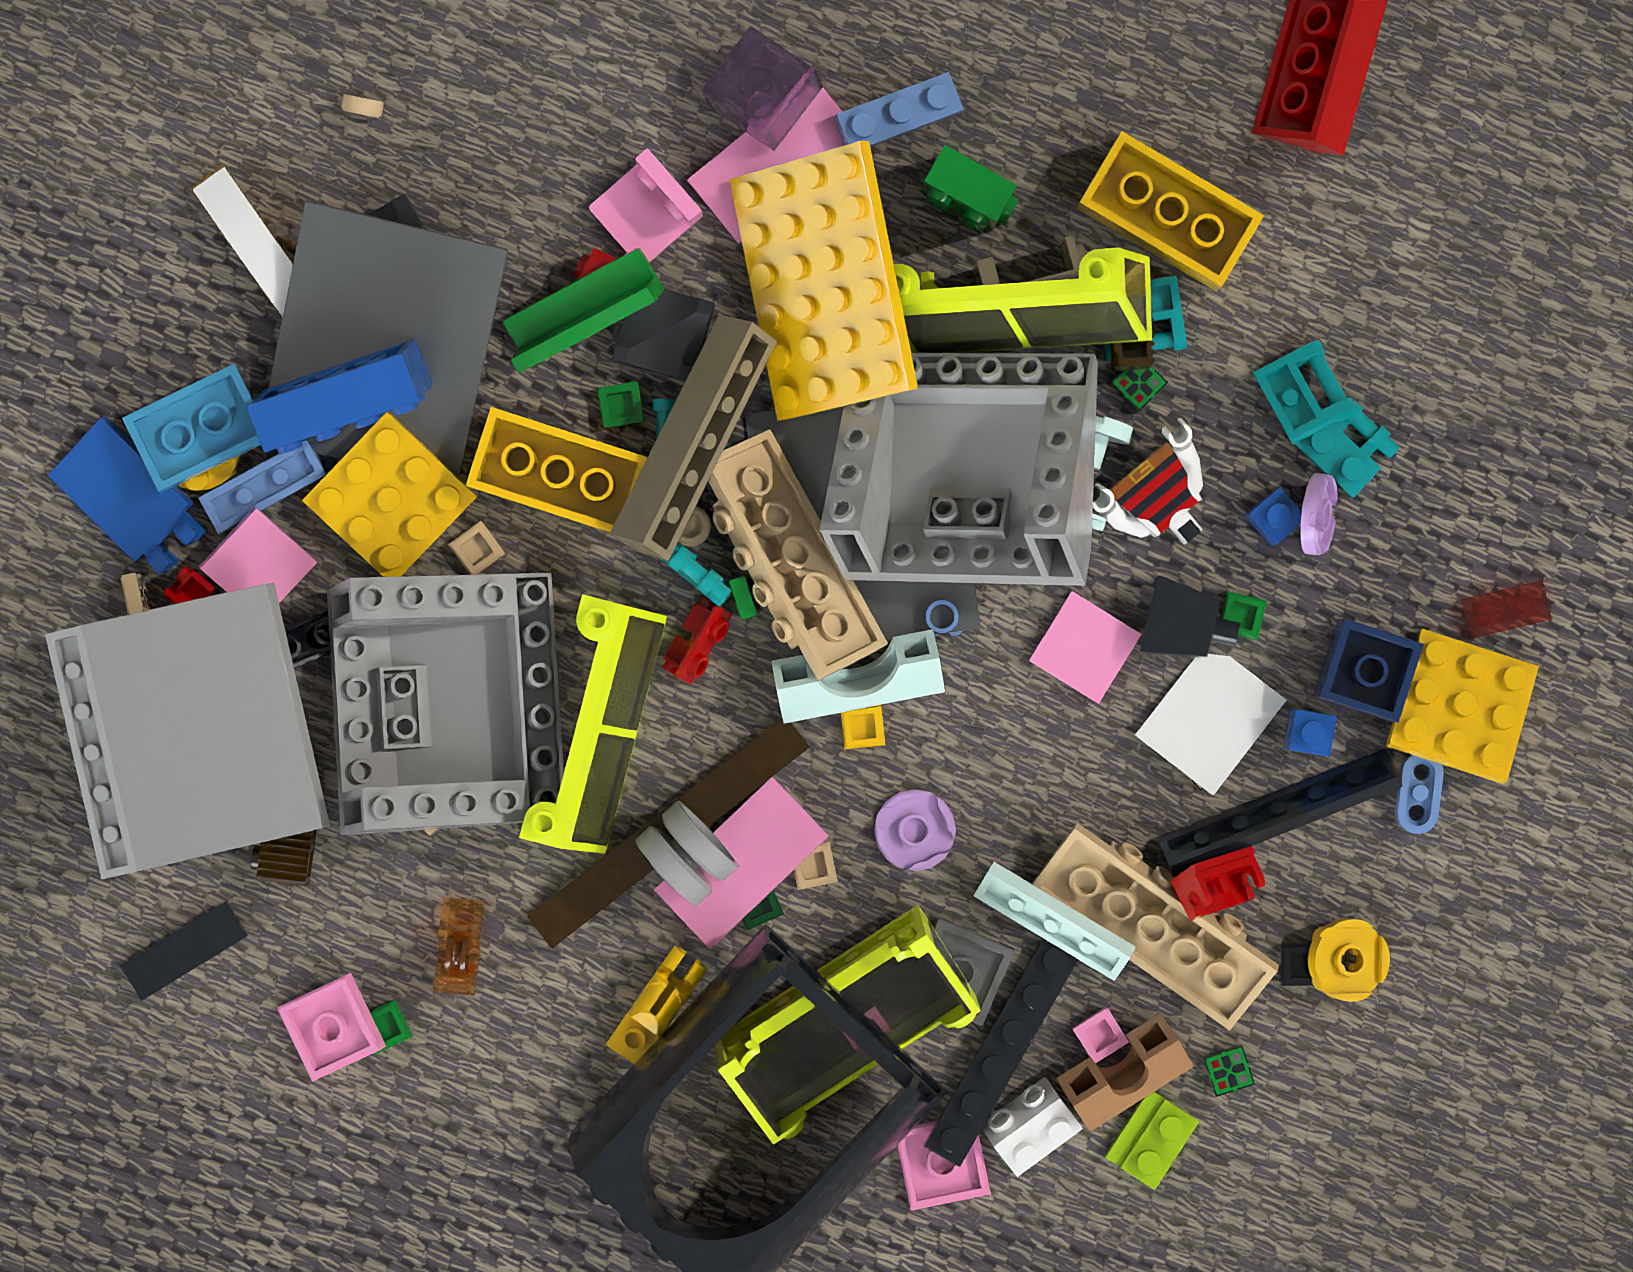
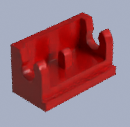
[1170,846,1265,921]

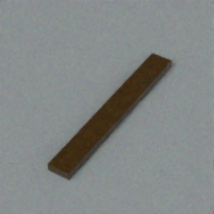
[527,717,810,949]

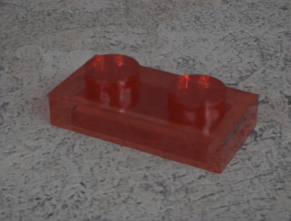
[1461,580,1552,639]

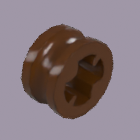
[445,935,470,974]

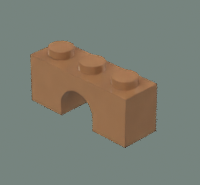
[1056,1013,1194,1132]

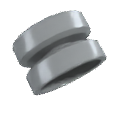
[635,801,740,906]

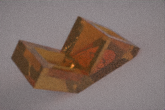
[433,898,485,996]

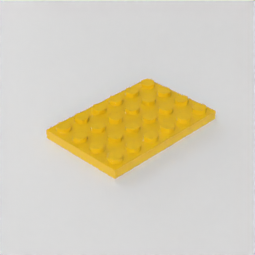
[729,141,918,421]

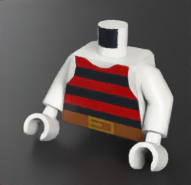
[1093,418,1203,545]

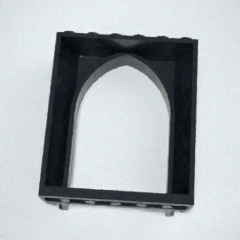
[567,924,948,1272]

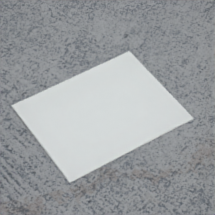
[1135,654,1286,795]

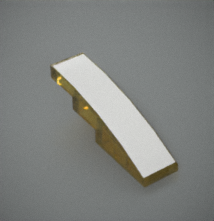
[190,164,293,317]

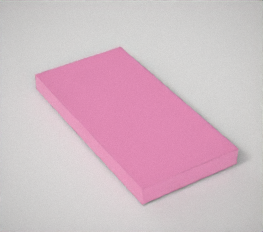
[687,76,845,244]
[654,777,829,949]

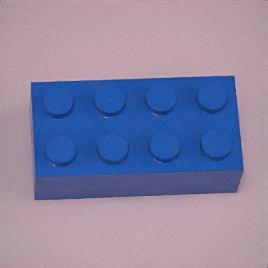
[246,339,433,454]

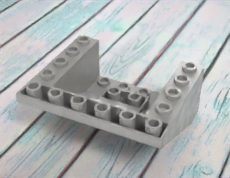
[819,353,1098,586]
[327,573,564,835]
[45,583,330,879]

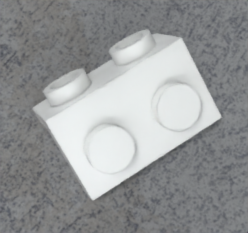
[982,1078,1083,1177]

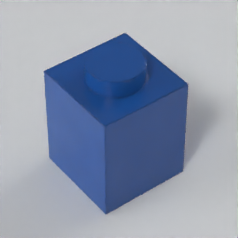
[1244,487,1302,546]
[1283,708,1337,757]

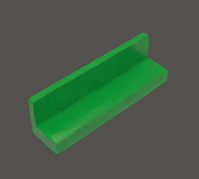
[503,248,665,373]

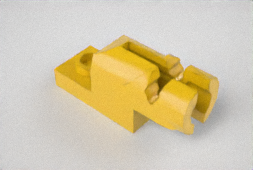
[606,945,708,1064]

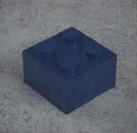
[1313,618,1424,723]

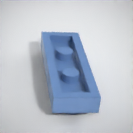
[834,72,964,147]
[198,439,327,534]

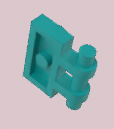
[1294,400,1400,498]
[661,542,732,607]

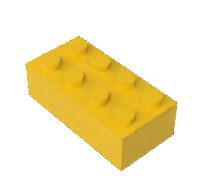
[1076,131,1264,292]
[466,407,648,533]

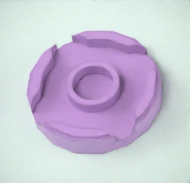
[1301,473,1338,556]
[874,789,956,871]

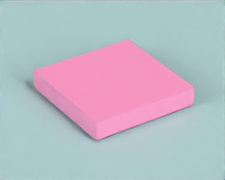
[199,506,317,603]
[1028,591,1142,704]
[277,973,386,1082]
[897,1120,991,1210]

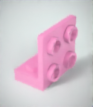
[589,148,703,263]

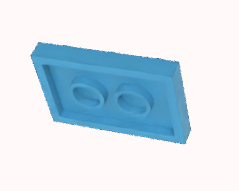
[122,364,261,494]

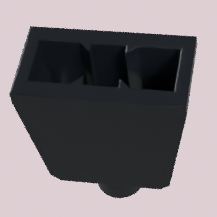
[1140,575,1241,657]

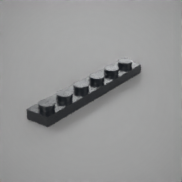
[1157,749,1403,877]
[923,938,1079,1167]

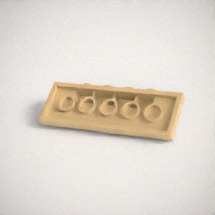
[708,429,888,681]
[1031,823,1279,1031]

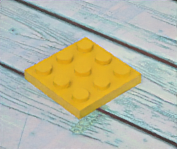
[302,411,478,577]
[1386,629,1539,784]

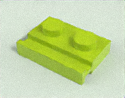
[1104,1092,1199,1190]

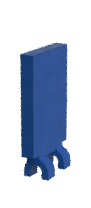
[48,416,207,575]

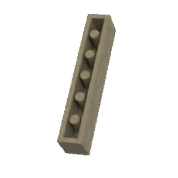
[610,315,777,561]

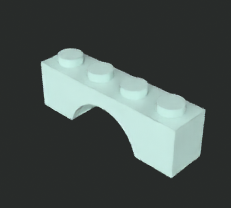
[771,629,945,724]

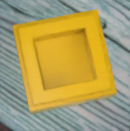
[841,705,885,749]

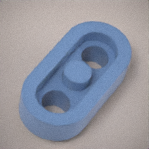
[1395,754,1444,834]

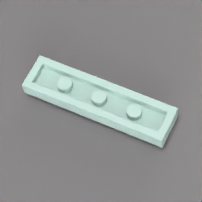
[974,862,1136,981]

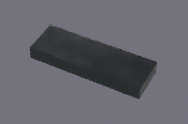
[120,901,248,1001]

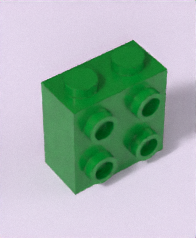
[922,145,1019,233]

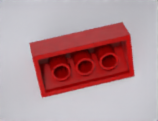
[1252,0,1388,155]

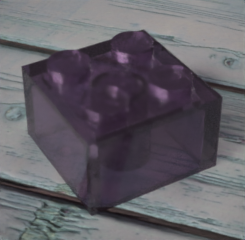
[701,26,823,151]

